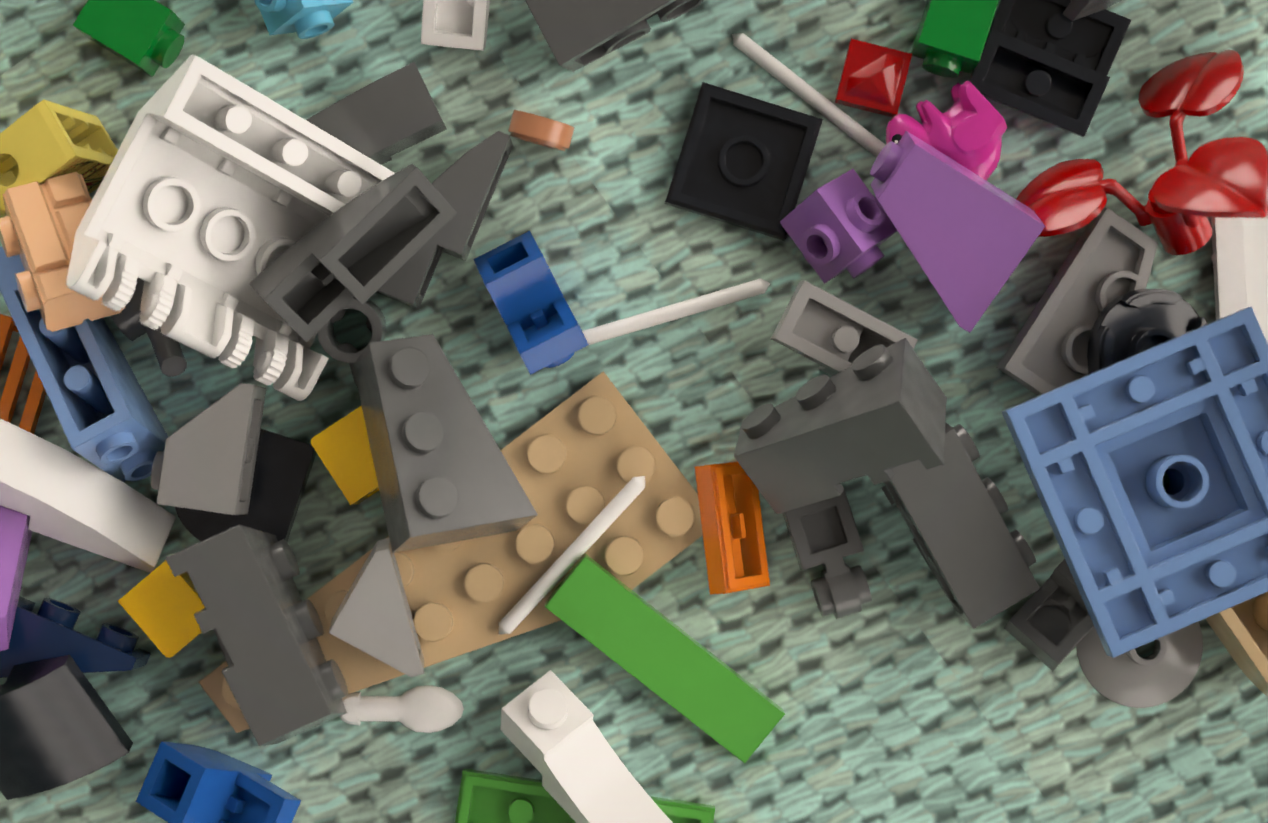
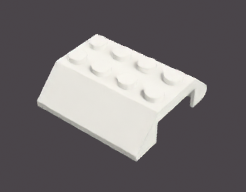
[66,55,395,401]

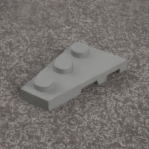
[996,207,1158,396]

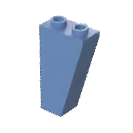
[0,247,168,482]

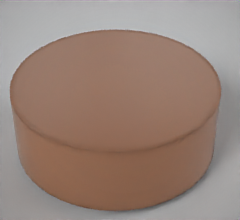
[508,110,575,151]

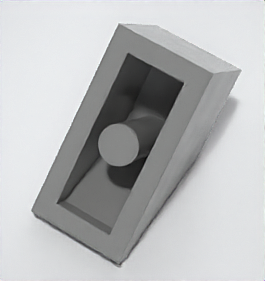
[151,383,267,515]

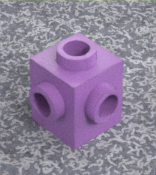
[780,169,897,284]

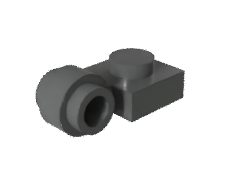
[782,490,872,619]

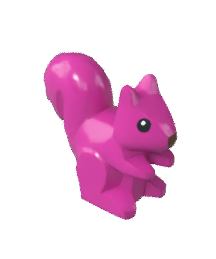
[886,80,1007,181]

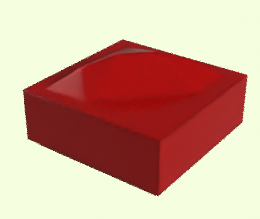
[834,38,912,117]

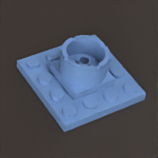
[1002,307,1268,658]

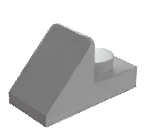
[771,280,918,376]

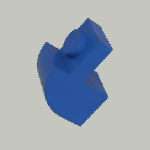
[473,231,589,375]
[136,741,301,823]

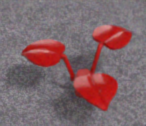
[1016,50,1268,255]

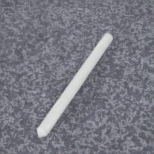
[732,33,886,158]
[582,278,771,345]
[499,476,645,634]

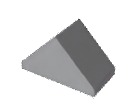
[329,538,424,677]

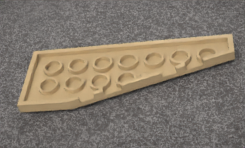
[198,371,703,733]

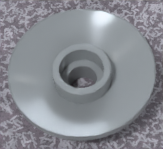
[1076,622,1203,708]

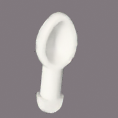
[340,685,464,733]

